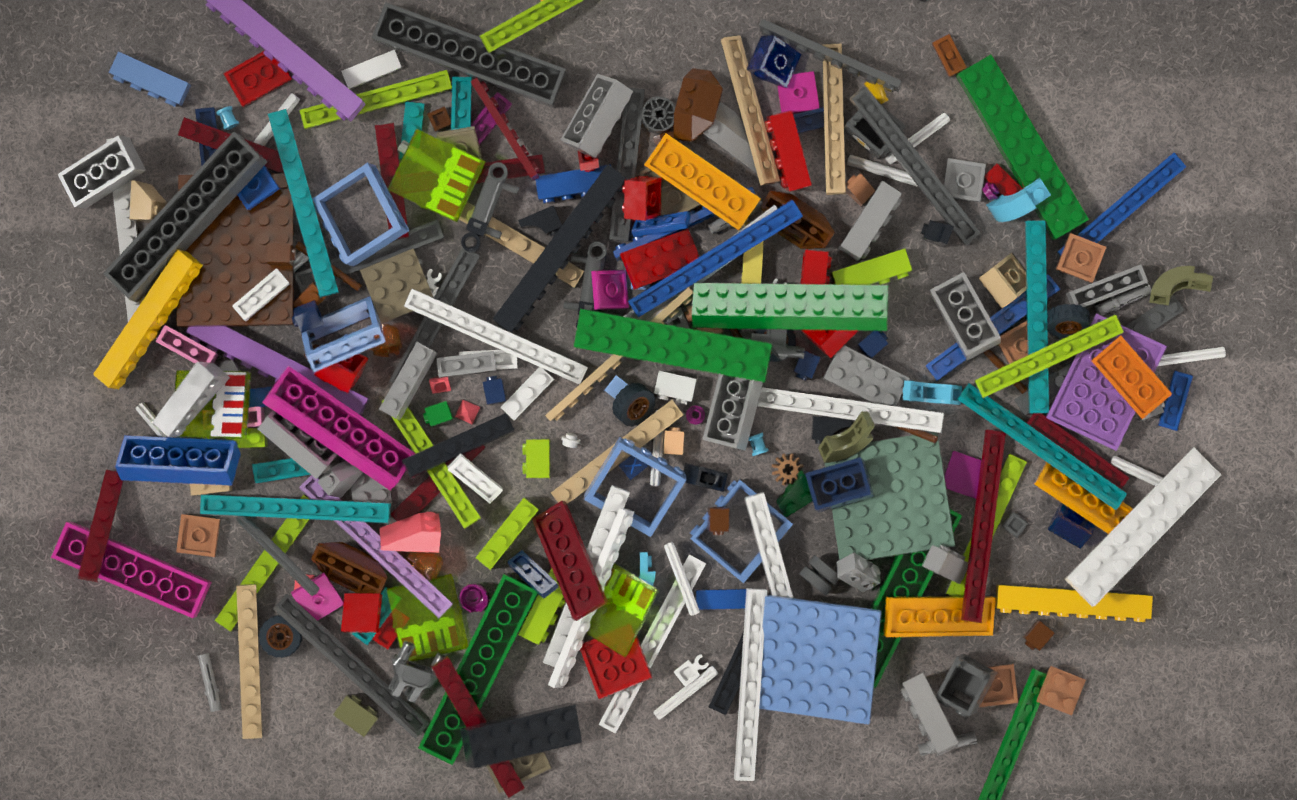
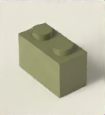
[333,694,379,737]

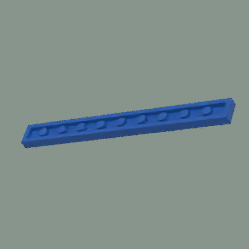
[628,199,803,318]

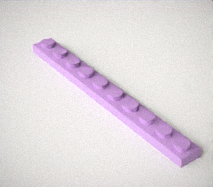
[299,475,452,618]

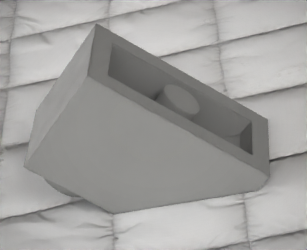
[318,460,363,498]

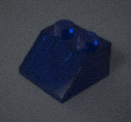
[746,35,802,88]
[1047,503,1095,549]

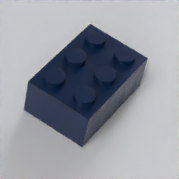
[805,457,874,512]

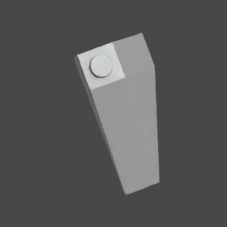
[701,102,757,174]

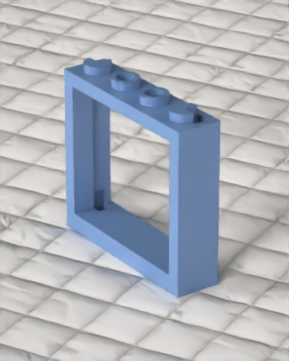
[312,163,410,266]
[301,296,386,372]
[584,437,686,537]
[690,480,793,583]

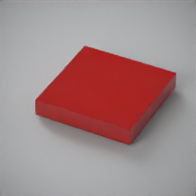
[341,593,382,633]

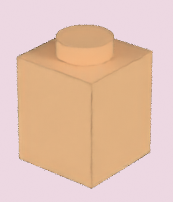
[664,427,684,455]

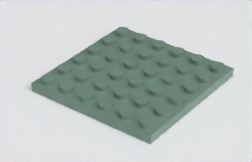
[825,432,955,560]

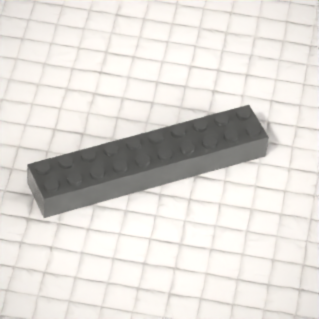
[372,2,566,108]
[103,132,268,303]

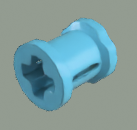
[216,106,239,131]
[748,433,769,456]

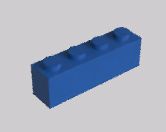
[535,164,611,204]

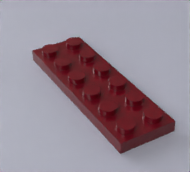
[532,501,608,621]

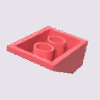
[379,512,441,552]

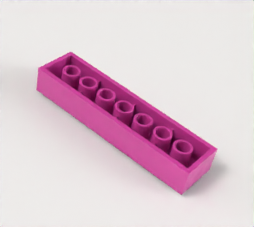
[262,366,415,490]
[51,521,212,618]

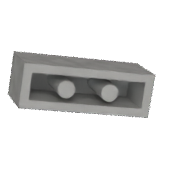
[922,545,968,584]

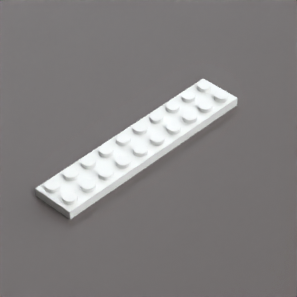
[1065,448,1221,607]

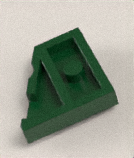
[776,470,813,518]

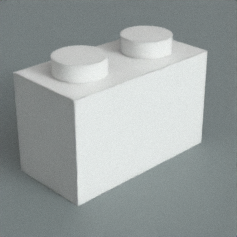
[654,371,696,405]

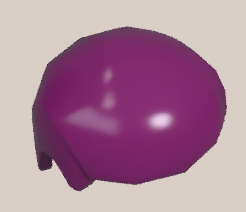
[459,583,489,613]

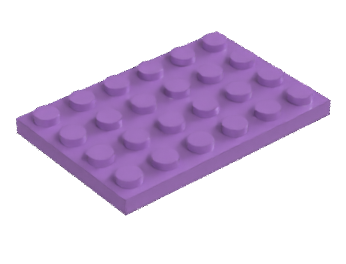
[1046,313,1167,451]

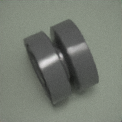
[642,97,675,134]
[799,555,840,596]

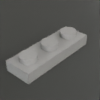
[436,351,496,378]

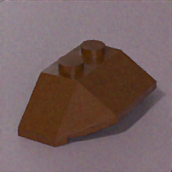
[674,68,723,142]
[760,191,835,249]
[311,542,388,593]

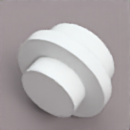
[561,433,581,448]

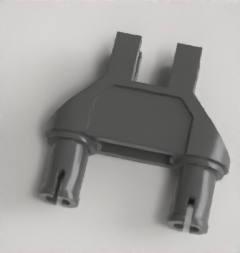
[750,329,805,360]
[388,641,447,703]

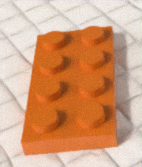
[1091,335,1172,419]

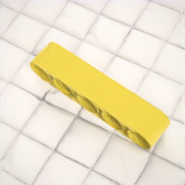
[741,221,764,284]

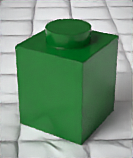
[423,401,454,427]

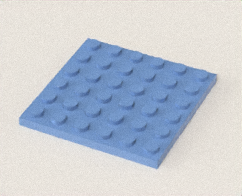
[759,595,881,724]

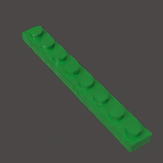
[978,668,1047,800]

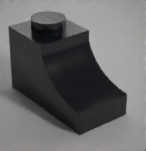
[518,205,562,237]
[920,220,954,247]
[811,416,852,444]
[683,463,728,492]

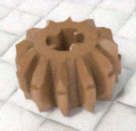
[772,454,804,486]

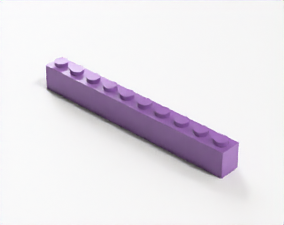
[205,0,365,122]
[186,326,369,416]

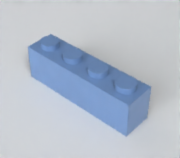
[109,52,191,107]

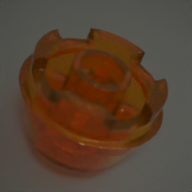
[366,324,402,357]
[405,551,444,581]

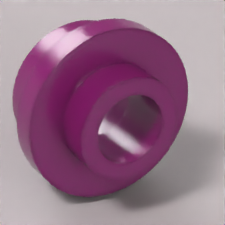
[982,182,999,201]
[686,405,705,425]

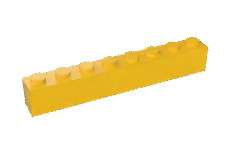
[93,249,203,390]
[995,585,1153,622]

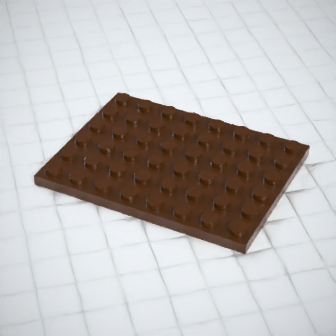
[177,173,294,327]

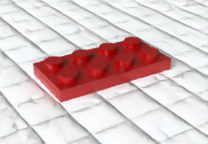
[620,229,700,290]

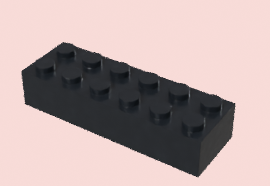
[460,703,582,769]

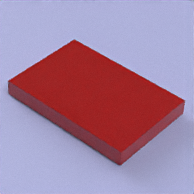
[223,50,292,107]

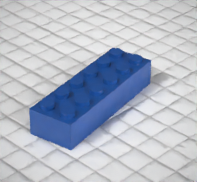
[115,435,241,486]

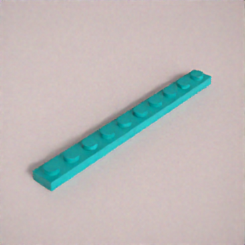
[268,109,339,298]
[1025,220,1049,413]
[957,383,1127,510]
[200,494,391,523]

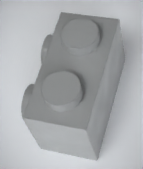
[836,553,881,592]

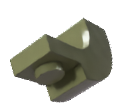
[1149,266,1213,305]
[818,411,875,463]

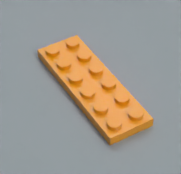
[644,134,761,231]
[1034,462,1133,534]
[884,596,996,637]

